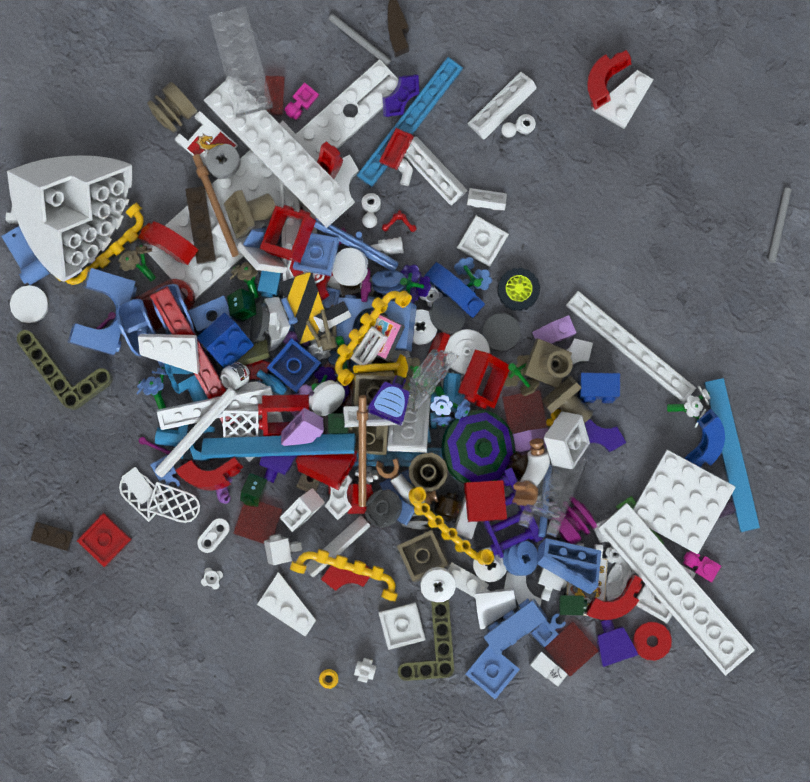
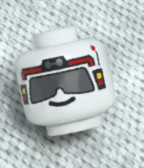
[220,362,250,390]

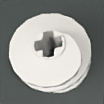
[413,310,438,345]
[473,547,507,582]
[420,567,456,602]

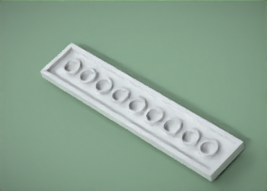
[204,75,355,228]
[597,503,754,676]

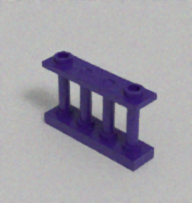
[483,468,543,558]

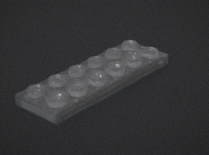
[209,6,273,117]

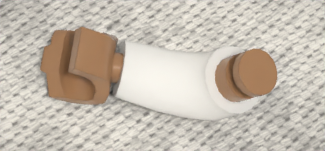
[512,438,550,506]
[376,458,439,510]

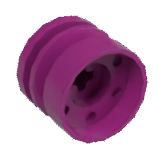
[548,496,598,545]

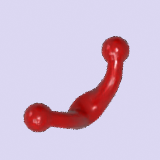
[382,210,417,232]

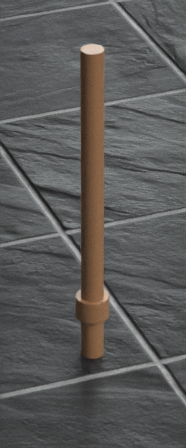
[193,154,239,257]
[357,395,368,507]

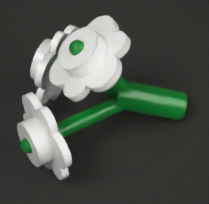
[667,386,711,428]

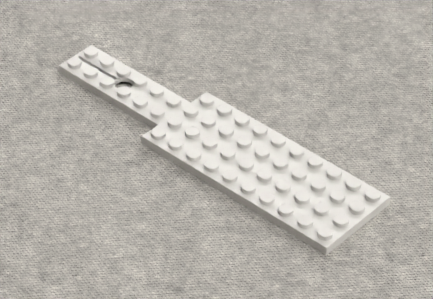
[144,59,398,303]

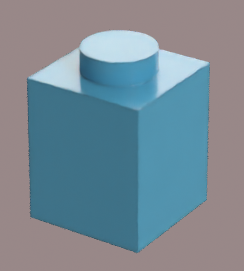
[257,271,282,298]

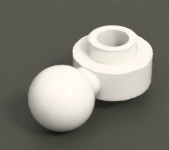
[501,114,536,138]
[362,193,381,228]

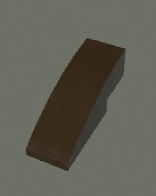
[388,0,409,57]

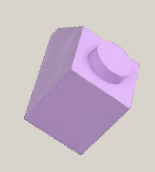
[532,315,576,344]
[281,408,324,446]

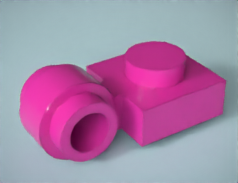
[284,82,319,120]
[683,551,721,583]

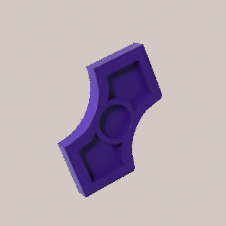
[382,74,419,117]
[584,419,626,453]

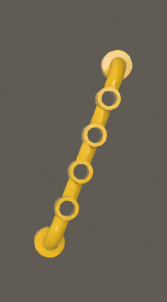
[57,202,144,285]
[335,291,412,386]
[409,487,494,565]
[290,549,398,601]

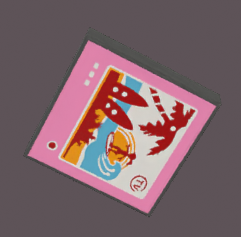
[357,310,405,361]

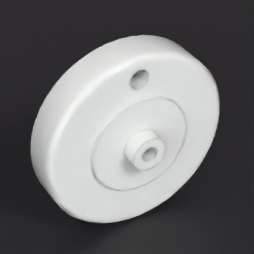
[444,329,490,375]

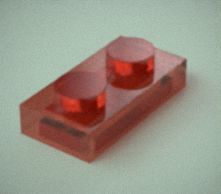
[264,76,285,115]

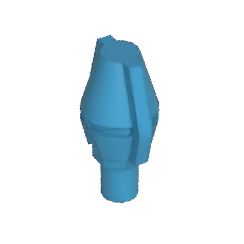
[256,369,287,395]

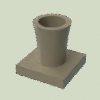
[224,190,275,239]
[523,338,573,389]
[542,375,594,423]

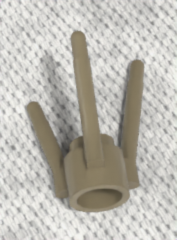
[306,305,338,351]

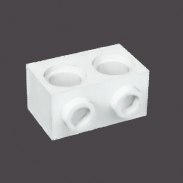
[280,488,325,532]

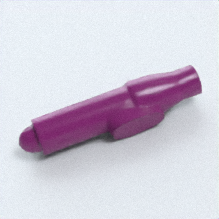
[361,268,372,302]

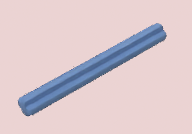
[314,218,399,272]

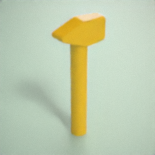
[353,354,408,378]

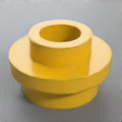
[319,669,339,689]

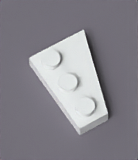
[592,70,654,129]
[138,334,200,374]
[257,572,316,637]

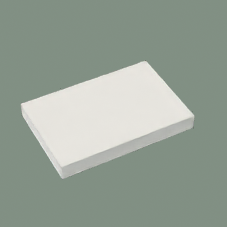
[636,564,696,623]

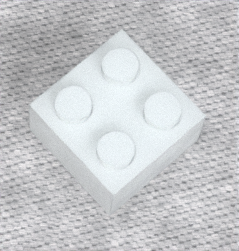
[544,411,590,469]

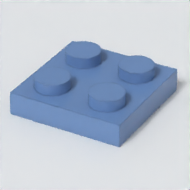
[293,233,340,276]
[465,645,520,699]

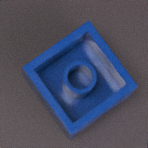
[197,312,254,369]
[267,338,322,393]
[578,373,620,403]

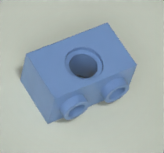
[189,296,234,334]

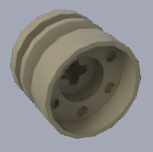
[147,82,197,133]

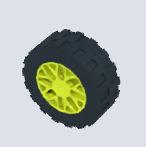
[497,267,540,311]

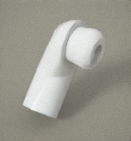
[398,158,413,186]

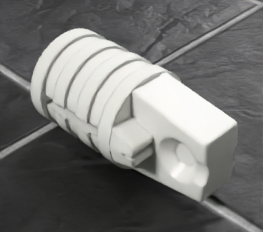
[370,237,404,256]

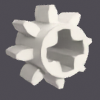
[309,337,332,361]
[354,658,376,683]

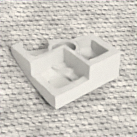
[263,297,290,351]
[475,588,517,629]

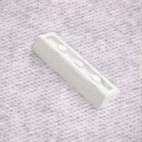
[467,72,537,139]
[404,137,467,206]
[306,516,370,577]

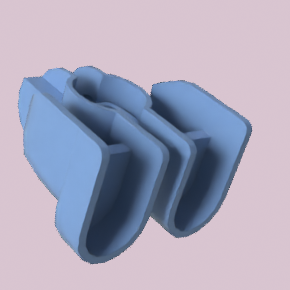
[116,284,194,367]

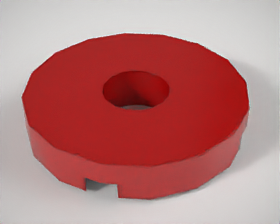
[633,622,672,661]

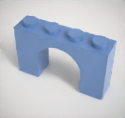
[68,268,137,355]
[336,295,417,351]

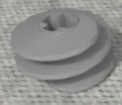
[206,144,240,179]
[401,510,436,530]

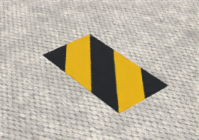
[279,272,332,344]

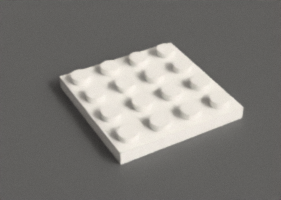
[633,449,736,554]

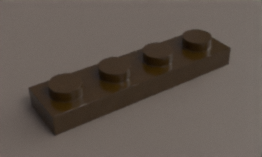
[185,186,216,264]

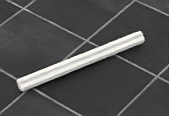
[155,388,237,477]

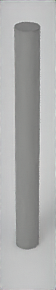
[329,14,391,66]
[768,188,792,263]

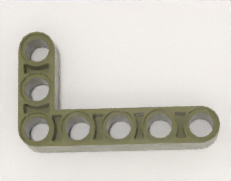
[17,330,113,410]
[398,582,454,681]

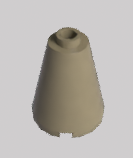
[409,453,448,492]

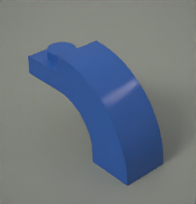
[424,262,485,318]
[684,409,725,467]

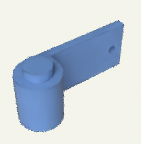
[1,226,50,285]

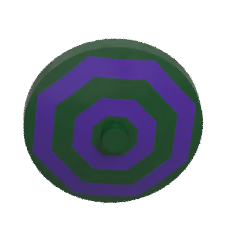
[441,410,515,484]

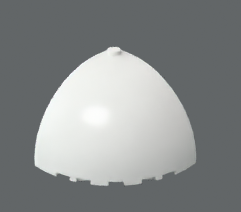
[7,155,132,282]

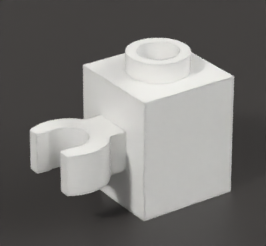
[264,534,302,565]
[537,567,567,601]

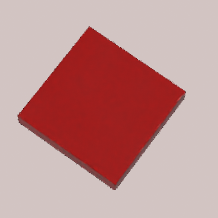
[464,480,507,522]
[77,513,132,567]

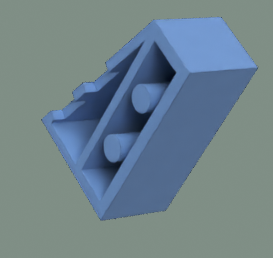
[537,538,601,594]
[484,599,548,656]

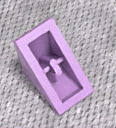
[513,428,548,453]

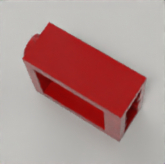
[260,205,316,263]
[458,349,510,409]
[258,395,309,436]

